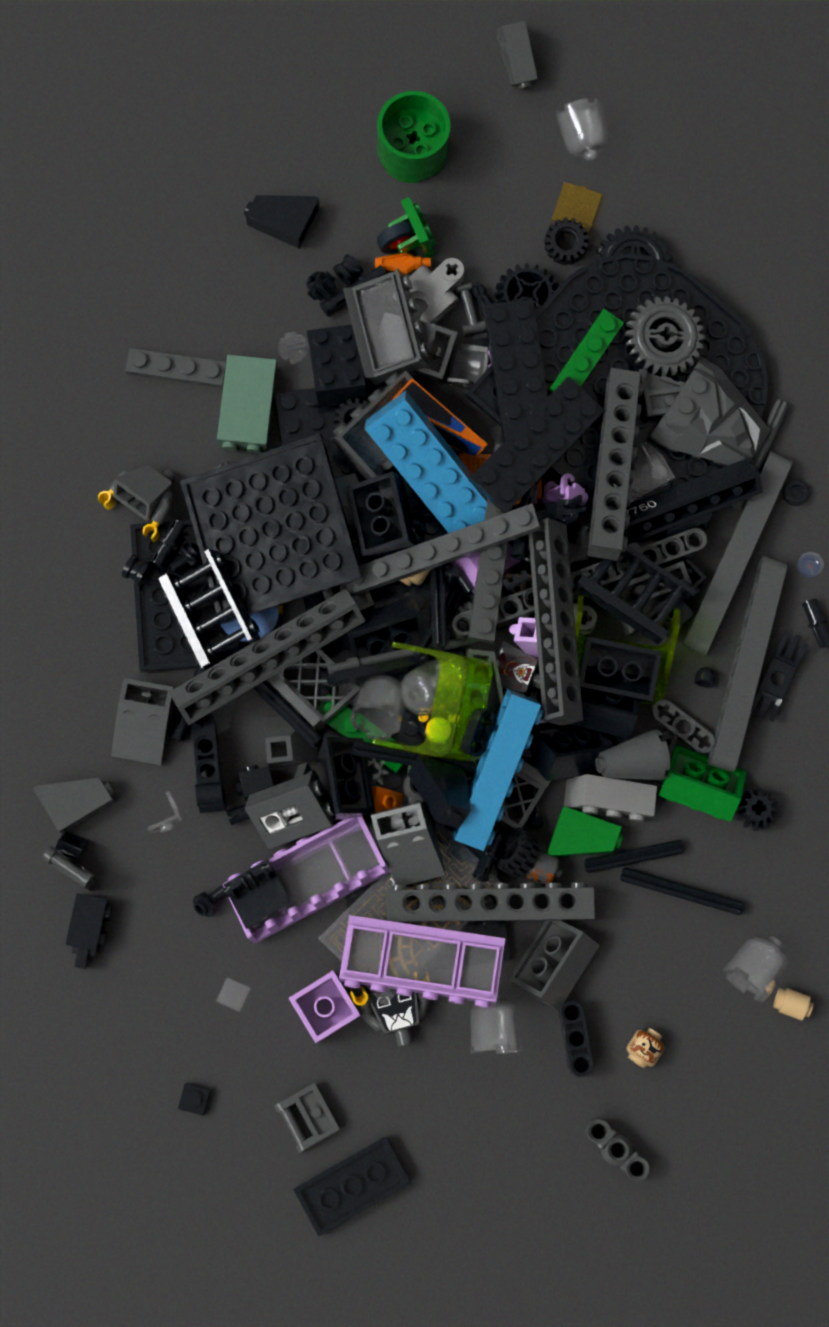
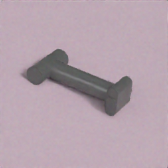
[455,283,486,336]

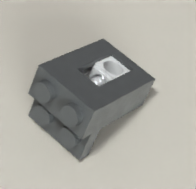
[245,762,335,849]

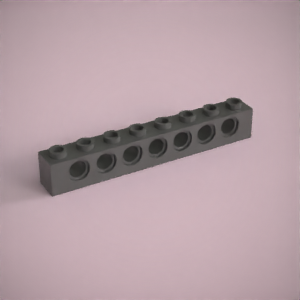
[587,368,644,561]
[529,518,583,726]
[169,589,366,725]
[385,883,595,922]

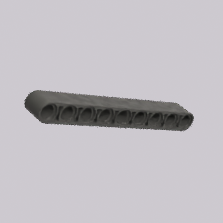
[682,451,793,655]
[708,556,787,772]

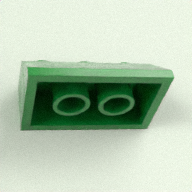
[658,745,747,822]

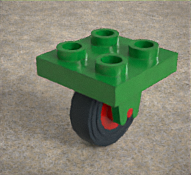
[377,197,436,258]

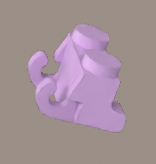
[542,473,588,511]

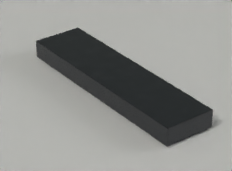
[327,655,430,688]

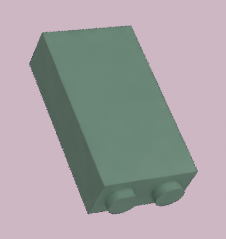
[217,355,277,454]

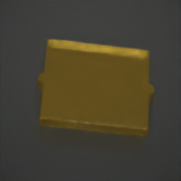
[551,182,602,233]

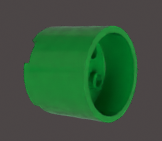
[377,91,450,183]

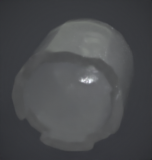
[555,98,609,160]
[400,660,463,716]
[350,675,407,740]
[723,935,788,1002]
[470,993,523,1055]

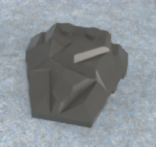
[649,356,770,466]

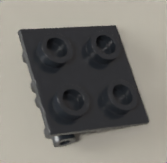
[223,859,292,929]

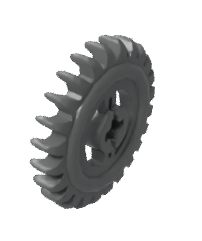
[624,296,706,376]

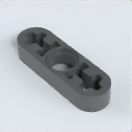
[651,700,716,755]

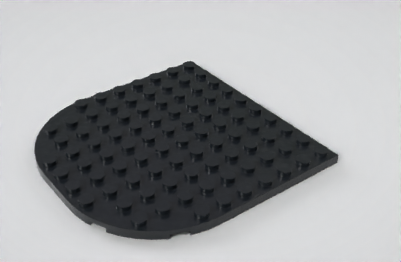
[465,254,768,547]

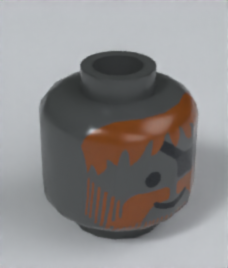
[525,849,563,887]

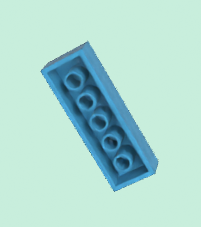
[365,391,487,533]
[452,689,543,851]

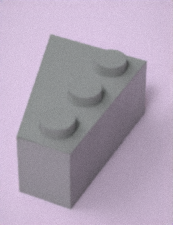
[564,774,657,822]

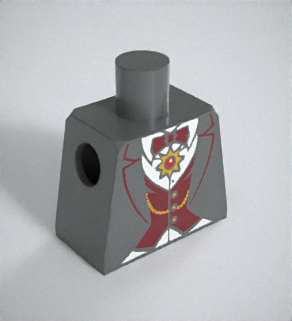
[496,641,541,697]

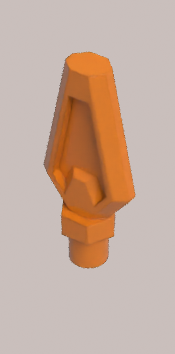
[375,251,431,274]

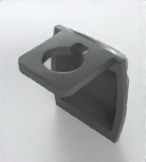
[447,343,489,388]

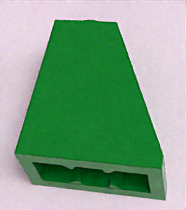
[547,806,624,858]

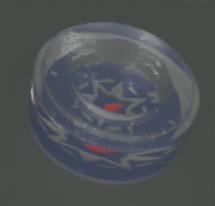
[797,552,824,578]

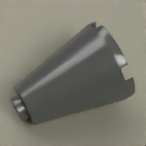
[595,729,670,781]

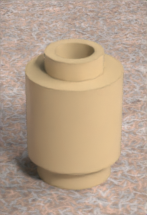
[773,988,814,1021]

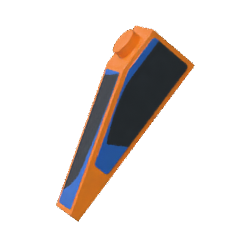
[392,379,487,458]

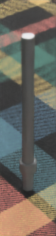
[327,638,476,675]

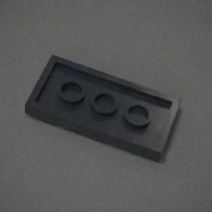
[293,1137,411,1237]

